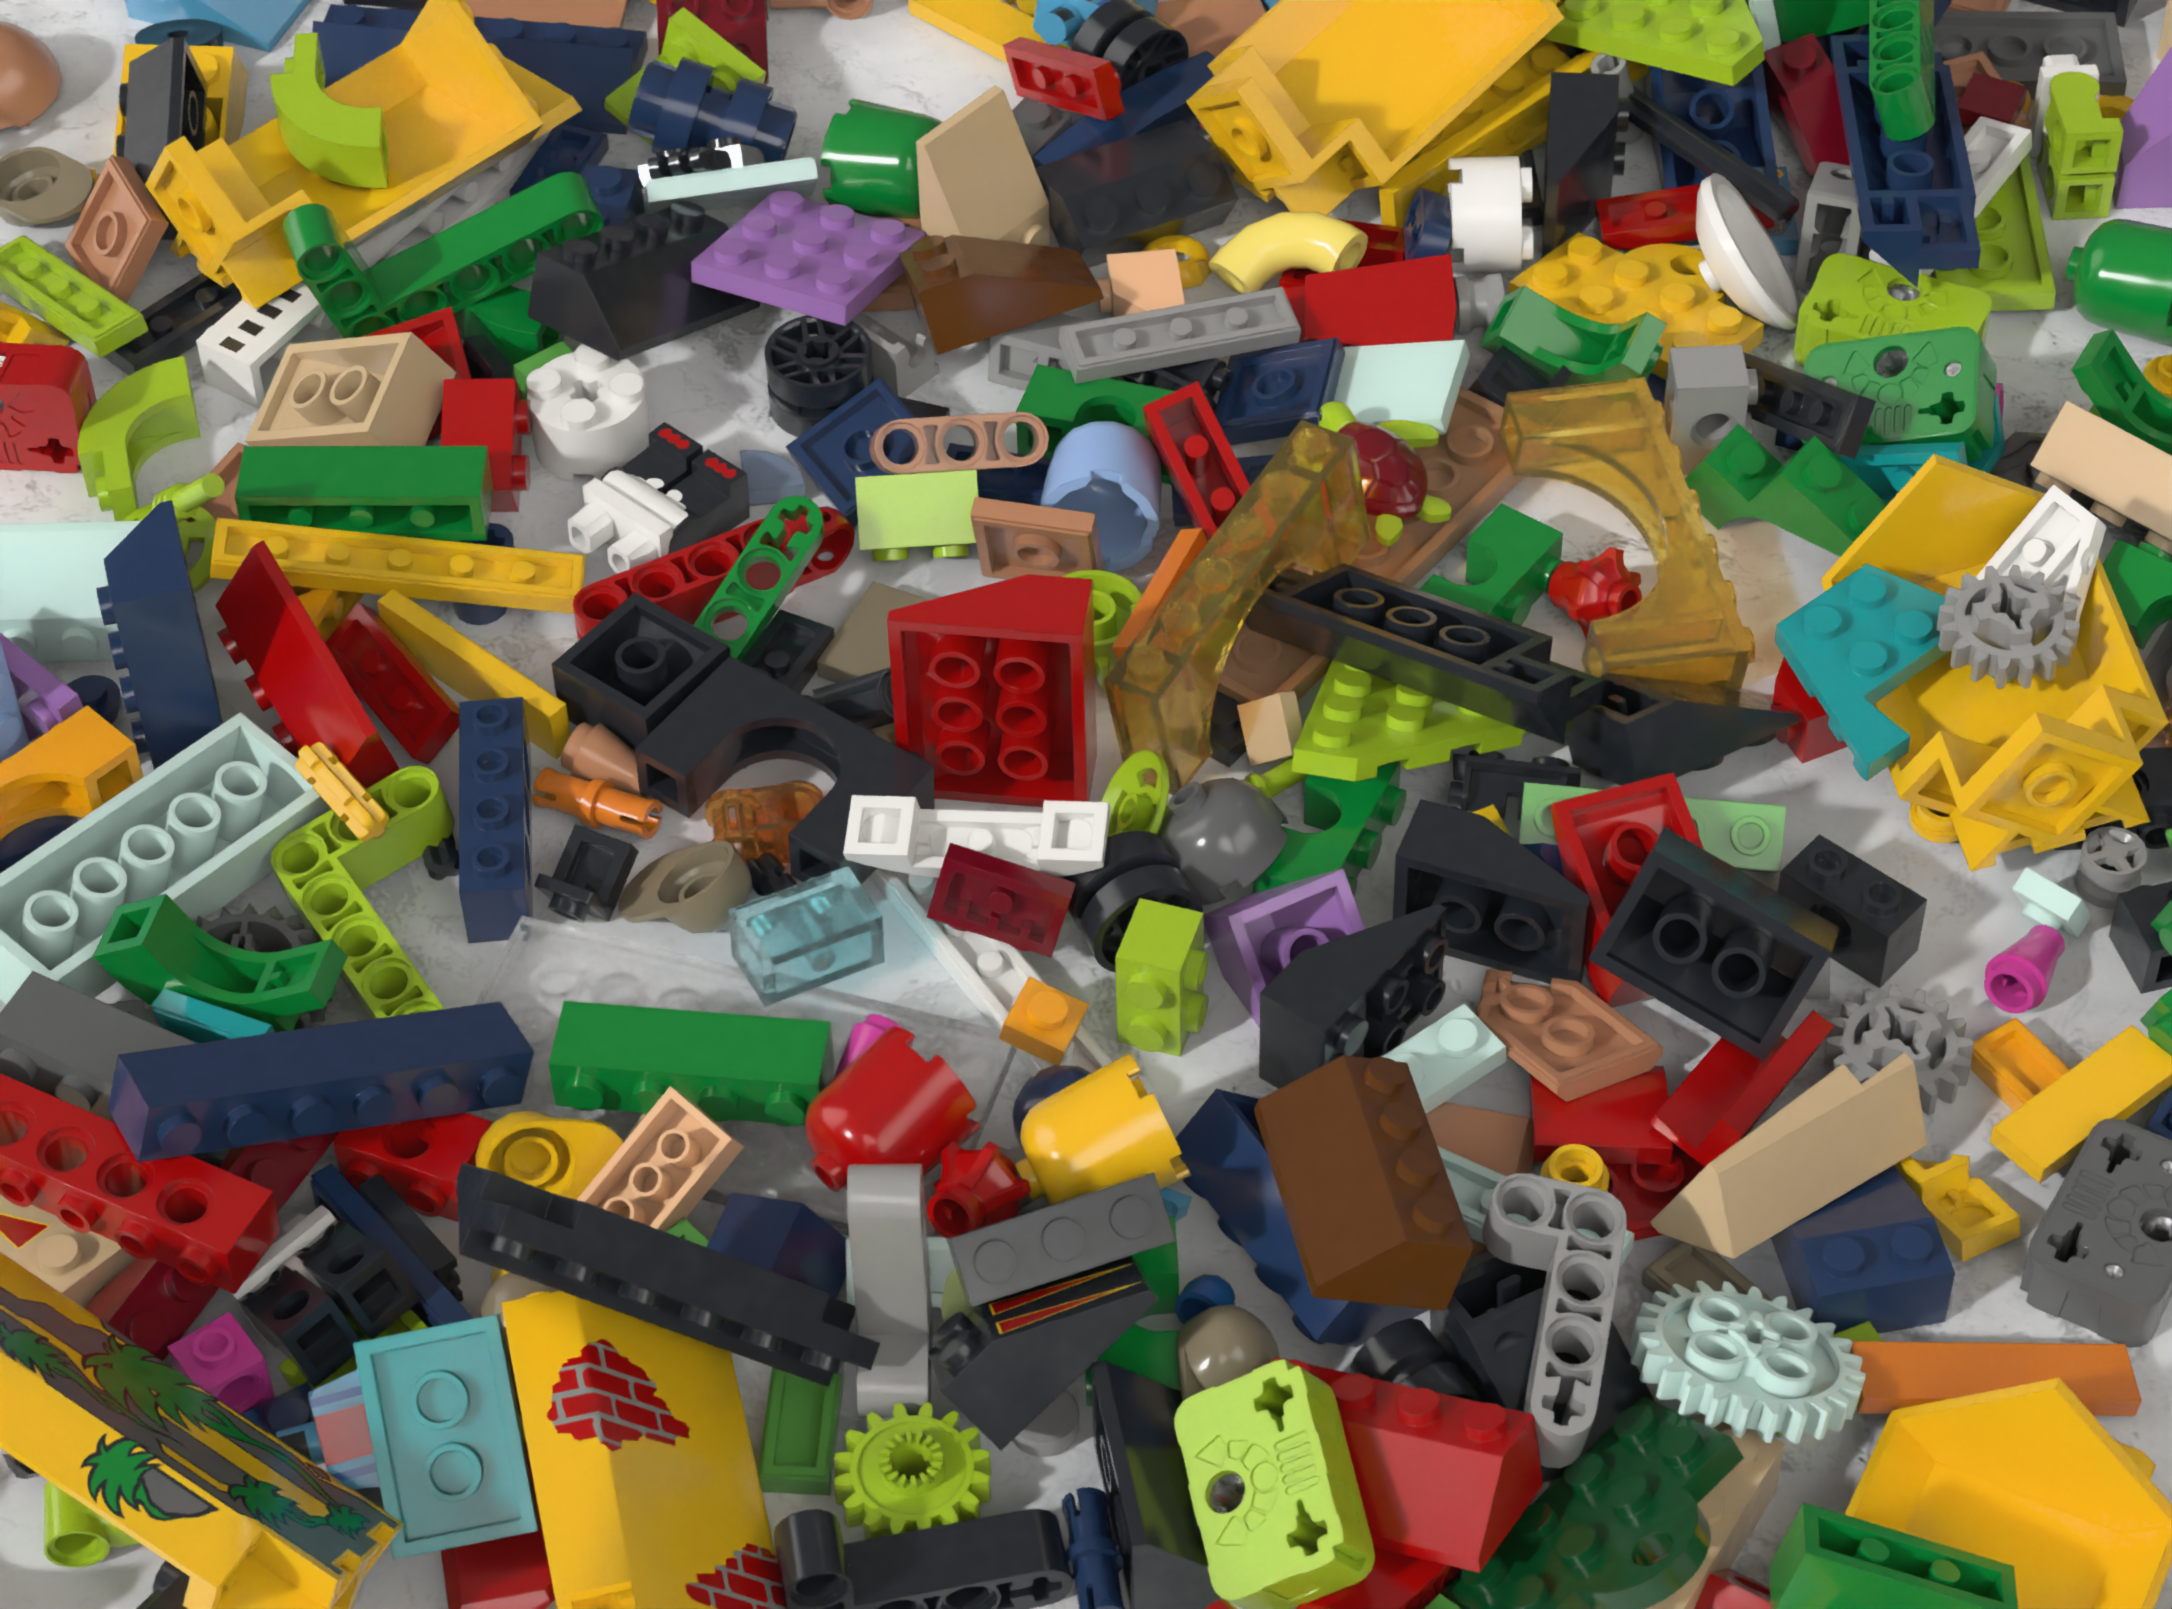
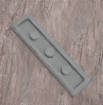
[1058,287,1301,384]

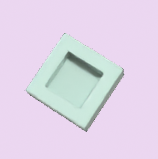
[2012,867,2092,938]

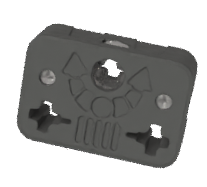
[2020,1119,2172,1348]

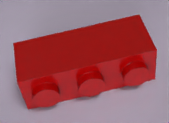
[1143,381,1277,577]

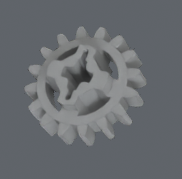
[1936,565,2080,689]
[1824,985,1974,1115]

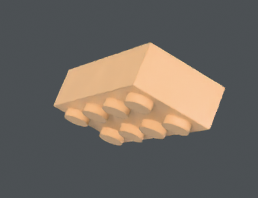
[577,1086,745,1232]

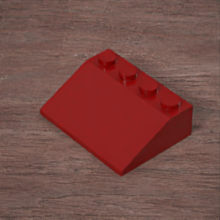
[887,574,1097,807]

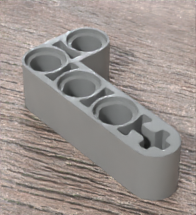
[847,1164,933,1418]
[1482,1173,1627,1468]

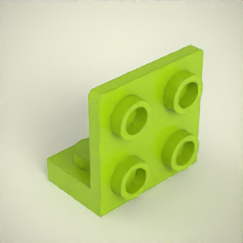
[604,7,766,149]

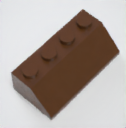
[1254,1055,1473,1311]

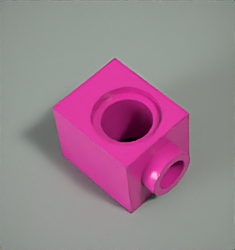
[167,1311,275,1415]

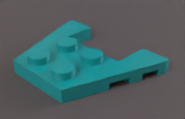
[1774,564,2014,781]

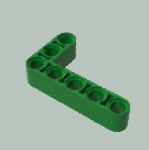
[1773,0,1935,141]
[282,172,604,339]

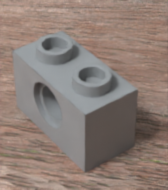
[1661,345,1758,476]

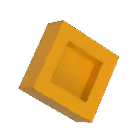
[999,976,1089,1065]

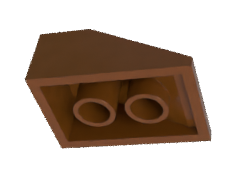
[899,235,1104,355]

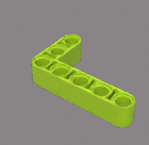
[270,766,455,1019]

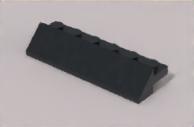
[1219,561,1604,745]
[457,1163,880,1387]

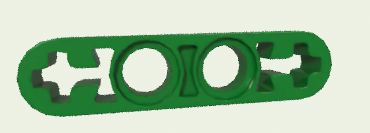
[693,495,825,661]

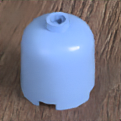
[1040,421,1162,573]

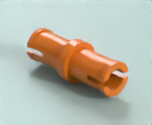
[532,767,663,840]

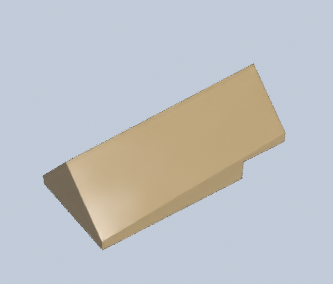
[1650,1052,1928,1259]

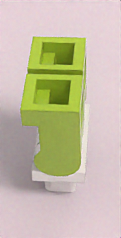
[2029,54,2124,220]

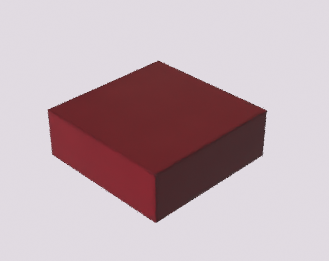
[1958,72,2028,127]

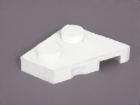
[1976,484,2107,623]

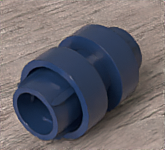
[628,57,798,163]

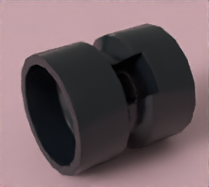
[1350,1318,1482,1402]

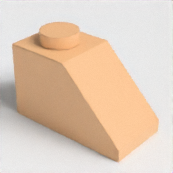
[1097,249,1185,317]

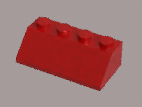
[215,540,400,789]
[1241,1357,1543,1573]

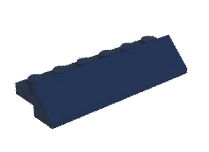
[312,4,648,135]
[1830,35,1981,288]

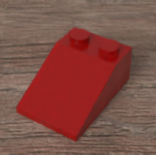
[1550,772,1704,1008]

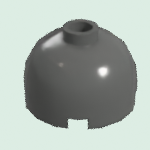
[1159,778,1289,905]

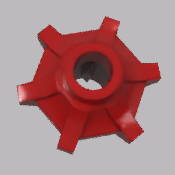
[1549,547,1642,644]
[927,1141,1031,1238]

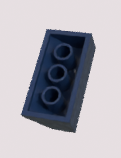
[96,500,223,770]
[1175,1088,1430,1348]

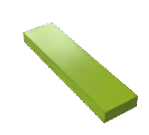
[0,235,148,358]

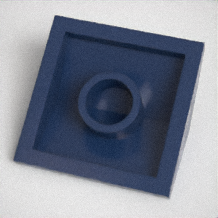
[707,1192,846,1298]

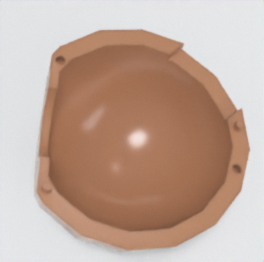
[0,21,63,130]

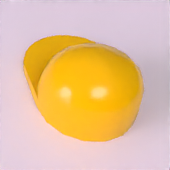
[475,1110,624,1200]

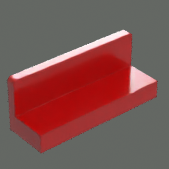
[1650,1010,1834,1167]

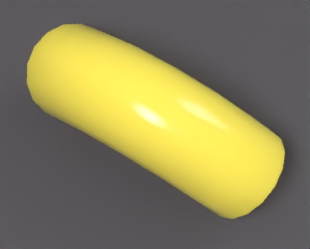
[1208,212,1368,294]

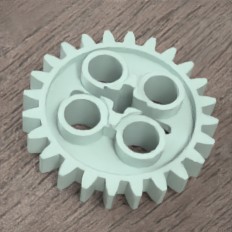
[1629,1281,1866,1444]

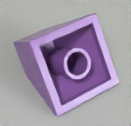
[2113,47,2172,209]
[1204,869,1365,1028]

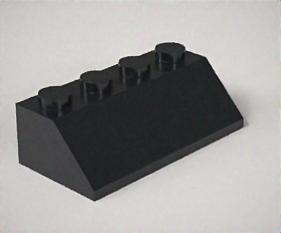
[527,201,760,361]

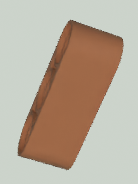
[869,412,1049,475]

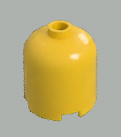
[1014,1053,1191,1204]

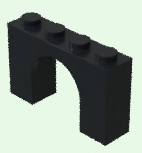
[635,656,935,904]

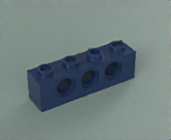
[459,697,533,943]

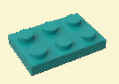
[353,1313,541,1560]

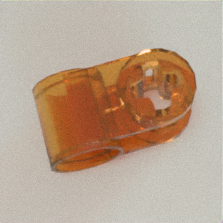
[705,780,824,866]

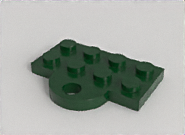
[1442,1396,1744,1609]

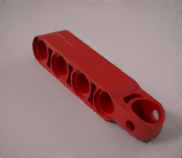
[573,506,855,641]

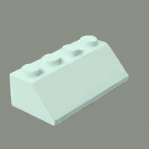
[0,521,141,662]

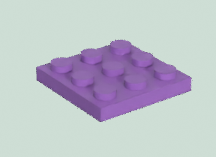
[691,191,926,326]

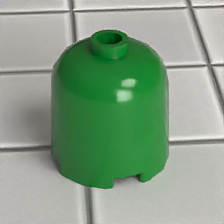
[820,99,943,219]
[2065,219,2172,347]

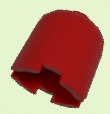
[805,1026,981,1192]

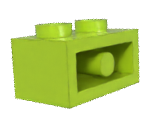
[855,470,978,562]
[1115,898,1209,1057]

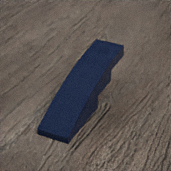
[1034,51,1216,166]

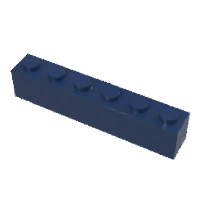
[108,1001,534,1163]

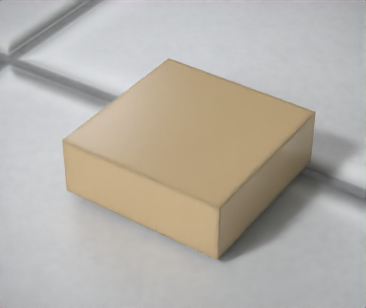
[1237,691,1303,767]

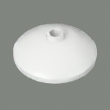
[1696,173,1801,330]

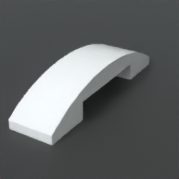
[843,795,1111,878]

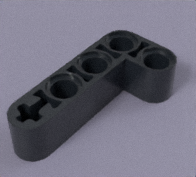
[774,1509,1073,1609]

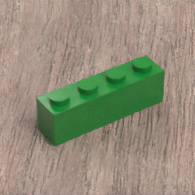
[235,446,493,541]
[548,1001,835,1127]

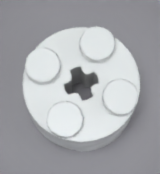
[1448,156,1533,273]
[526,344,651,481]

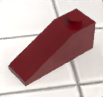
[1762,33,1850,179]

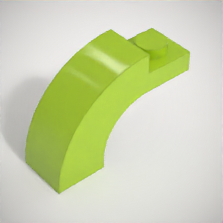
[270,33,389,188]
[78,356,201,521]

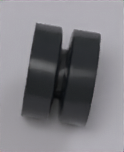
[1071,0,1189,93]
[764,315,874,437]
[1064,831,1203,973]

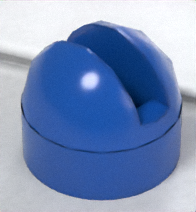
[1174,1274,1235,1325]

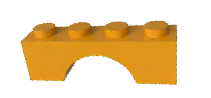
[0,705,144,841]

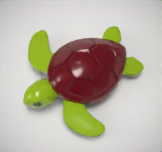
[1282,401,1451,547]

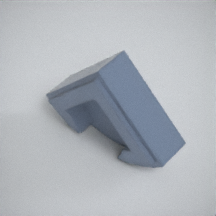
[740,450,806,506]

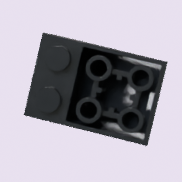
[1565,673,1798,785]
[1259,903,1448,1089]
[1430,1257,1656,1483]

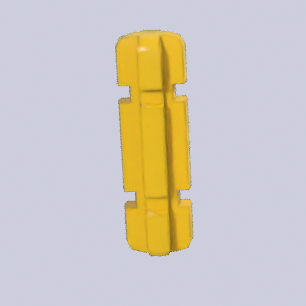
[295,742,389,842]

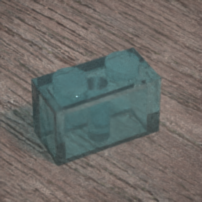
[728,866,885,1007]

